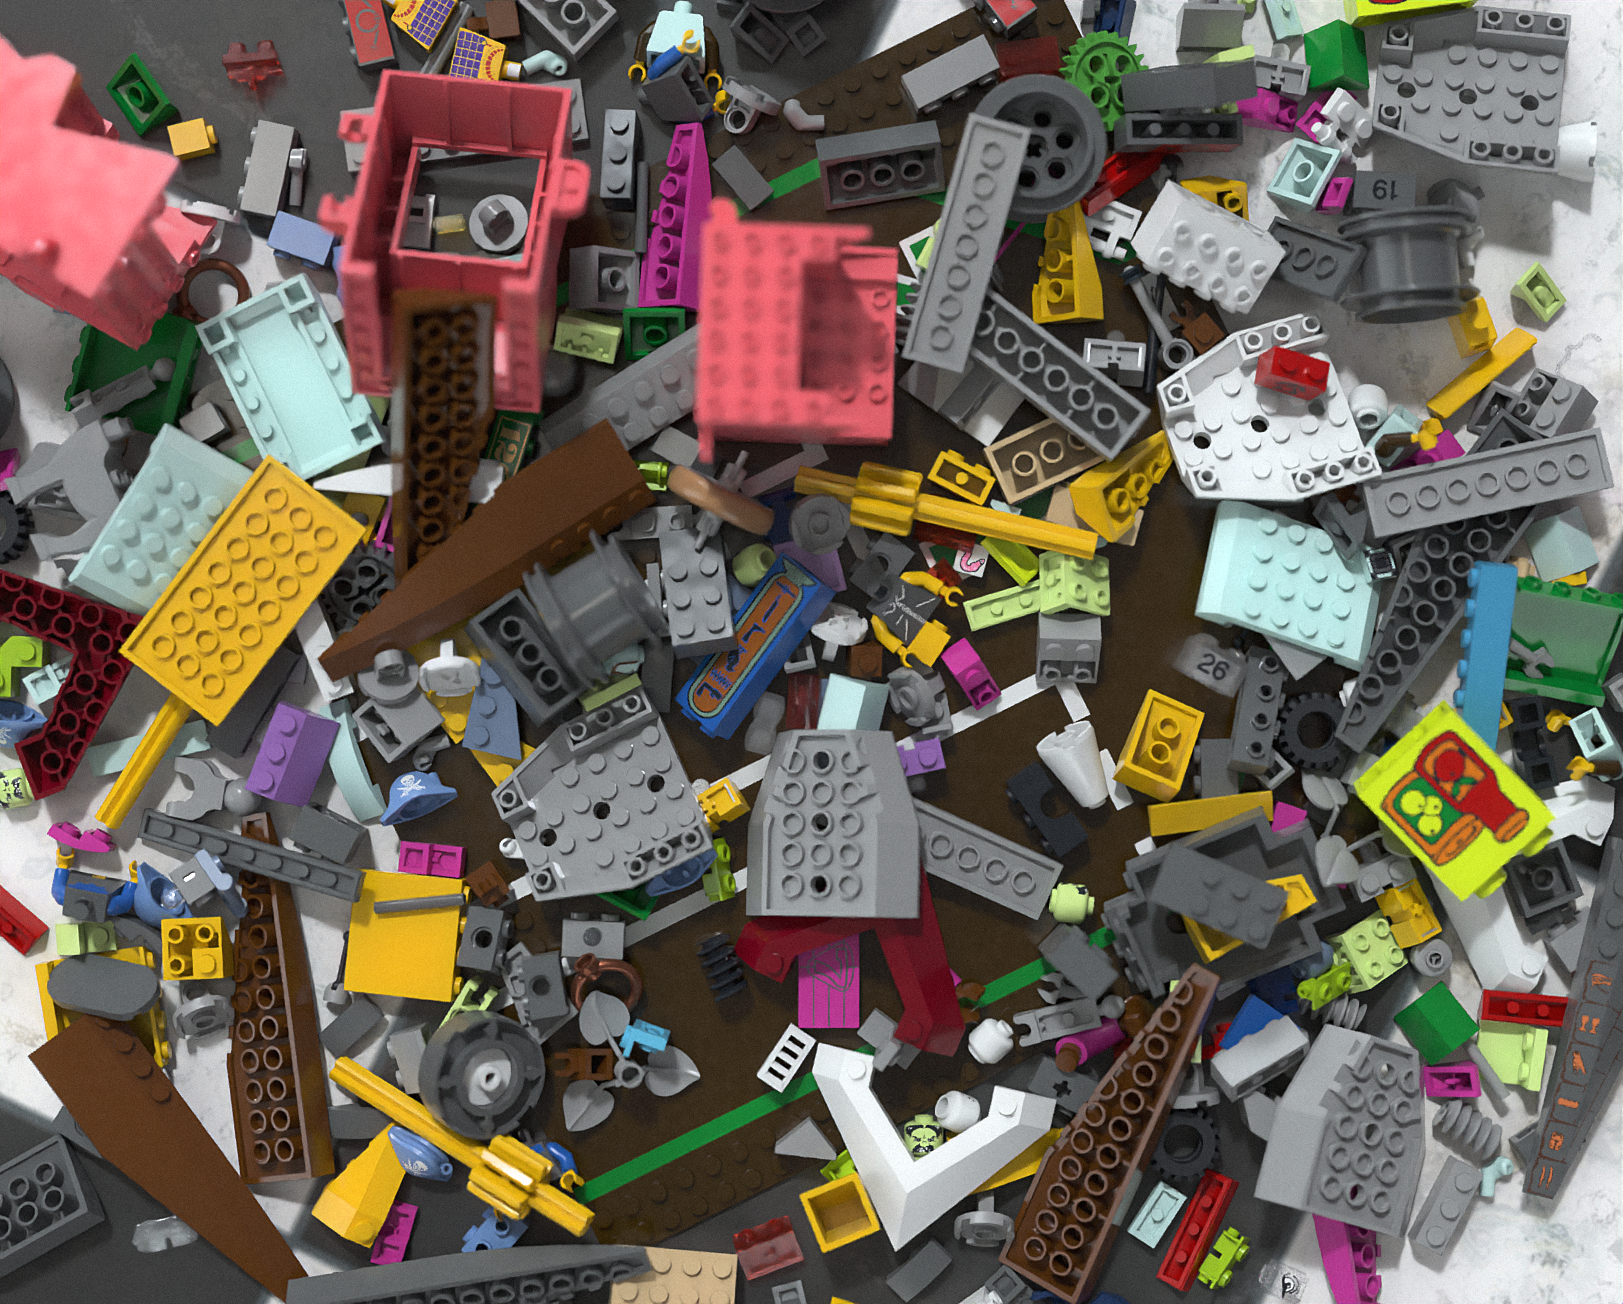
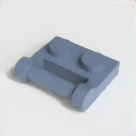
[194,848,249,918]

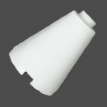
[1557,121,1597,183]
[1036,721,1109,809]

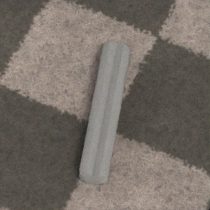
[420,2,474,75]

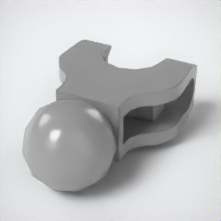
[165,756,262,820]

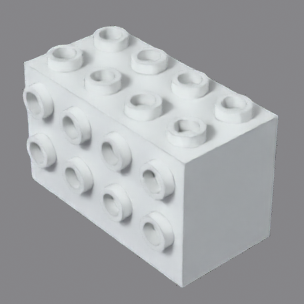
[1131,180,1286,315]

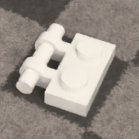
[1311,88,1376,166]
[1082,201,1142,261]

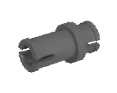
[1523,902,1574,936]

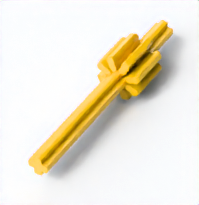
[794,461,1099,560]
[94,692,193,830]
[329,1056,595,1237]

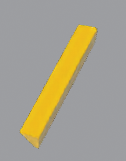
[1426,328,1538,421]
[1147,790,1273,836]

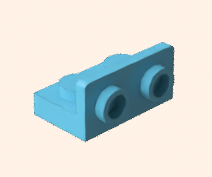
[620,1019,670,1058]

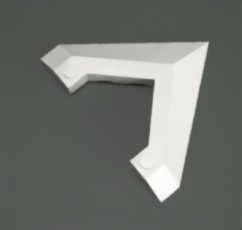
[1420,775,1615,993]
[812,1042,1056,1252]

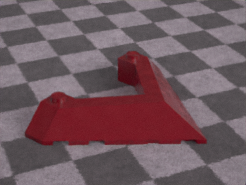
[0,569,144,801]
[733,856,966,1057]

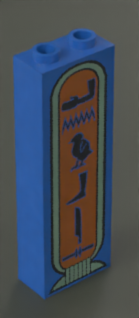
[675,552,837,740]

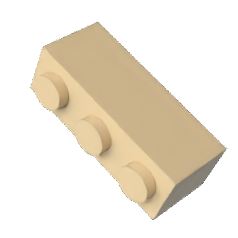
[1044,482,1144,547]

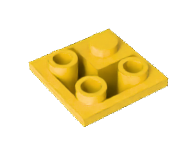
[1179,175,1249,221]
[161,916,234,981]

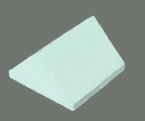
[1266,138,1343,213]
[1523,506,1599,582]
[816,673,890,731]

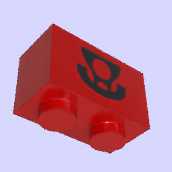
[1254,345,1330,401]

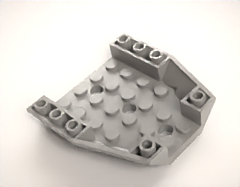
[1372,6,1572,175]
[491,685,714,902]
[746,729,920,918]
[1254,1024,1426,1239]

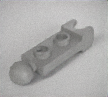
[70,357,176,428]
[610,505,704,541]
[1013,995,1125,1046]

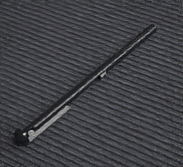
[1142,154,1184,394]

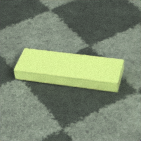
[963,579,1040,632]

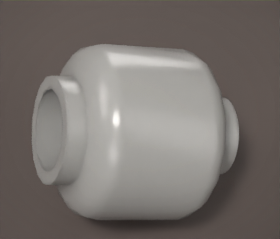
[1410,937,1453,977]

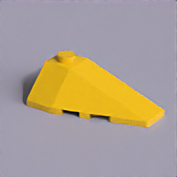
[1032,200,1104,325]
[1181,874,1317,965]

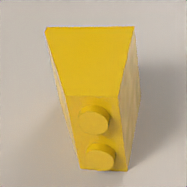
[799,1171,880,1253]

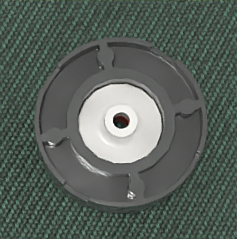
[418,1010,545,1139]

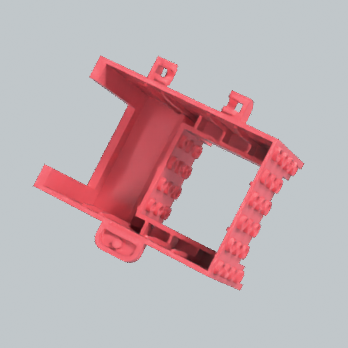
[0,37,218,351]
[319,70,589,413]
[697,199,898,464]

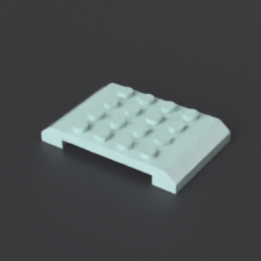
[195,273,386,481]
[69,423,254,617]
[1195,500,1383,672]

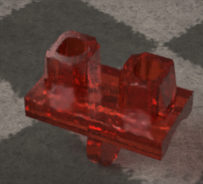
[222,40,282,90]
[786,673,820,730]

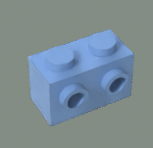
[266,210,340,271]
[461,1205,531,1252]

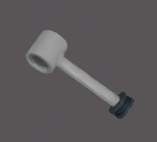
[1118,264,1193,371]

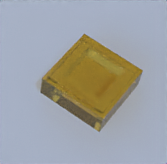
[432,214,467,234]

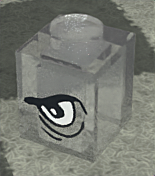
[1258,1258,1309,1304]

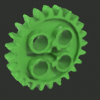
[1059,30,1149,132]

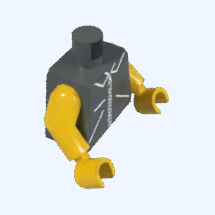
[866,571,963,668]

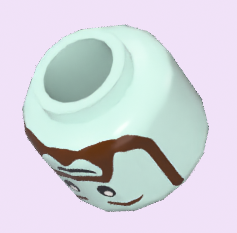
[603,643,644,676]

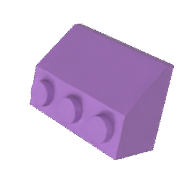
[245,701,340,807]

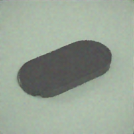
[47,953,161,1021]

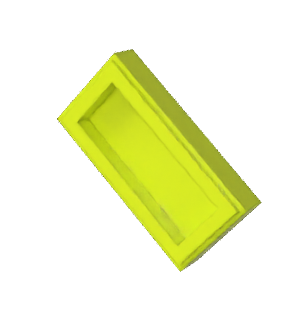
[980,536,1039,587]

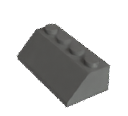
[815,120,946,210]

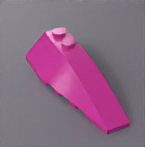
[638,123,712,313]
[1312,1185,1381,1304]

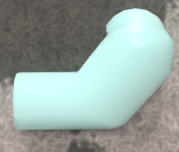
[522,50,568,76]
[1479,1156,1514,1197]

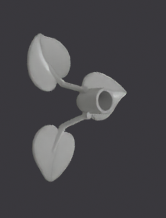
[1300,767,1417,887]
[563,991,700,1131]

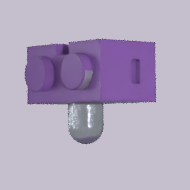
[897,737,946,795]

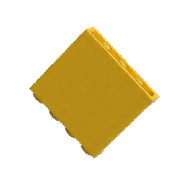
[344,867,473,1002]

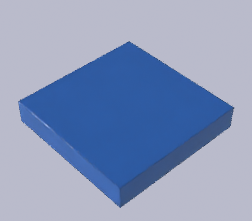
[1218,994,1301,1050]

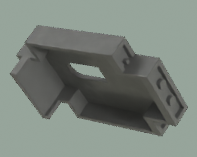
[1101,805,1347,997]

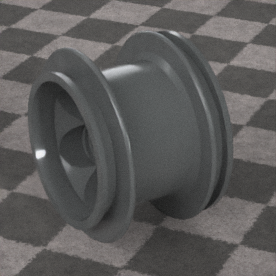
[974,74,1107,224]
[1337,206,1481,324]
[523,530,670,689]

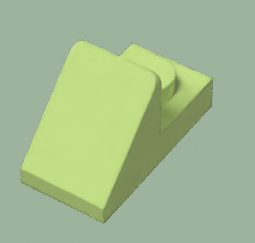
[1510,261,1567,323]
[55,919,119,955]

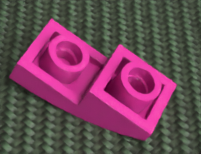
[47,821,117,853]

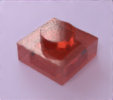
[926,557,963,599]

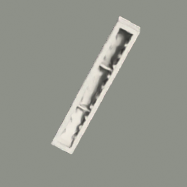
[314,459,505,504]
[295,594,358,703]

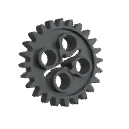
[320,539,395,629]

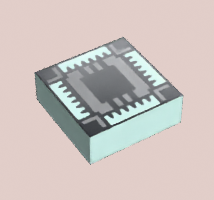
[1359,546,1398,583]

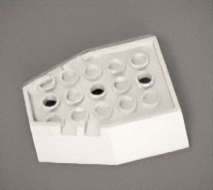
[1156,309,1382,501]

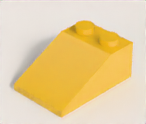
[1112,689,1205,803]

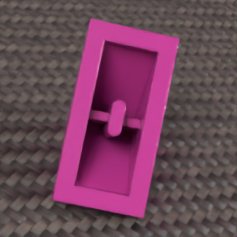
[1424,1060,1482,1097]

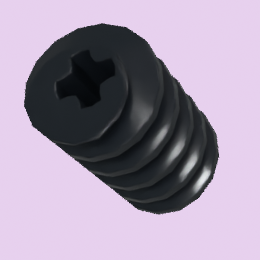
[693,934,748,1002]

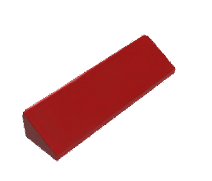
[1080,152,1176,217]
[0,885,49,956]
[1477,989,1569,1027]
[1156,1168,1239,1292]

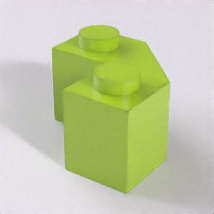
[0,636,52,697]

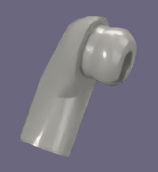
[783,99,824,131]
[413,733,451,771]

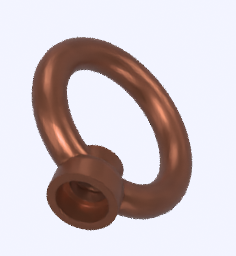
[172,258,250,323]
[571,953,643,1013]

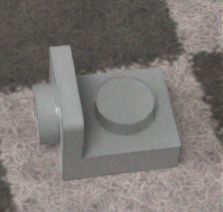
[921,692,953,739]

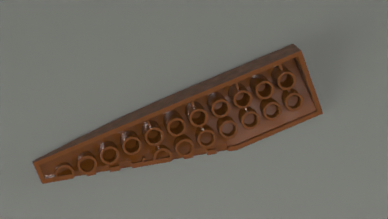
[391,288,498,588]
[317,418,656,682]
[226,812,335,1184]
[998,963,1222,1304]
[27,1013,309,1304]

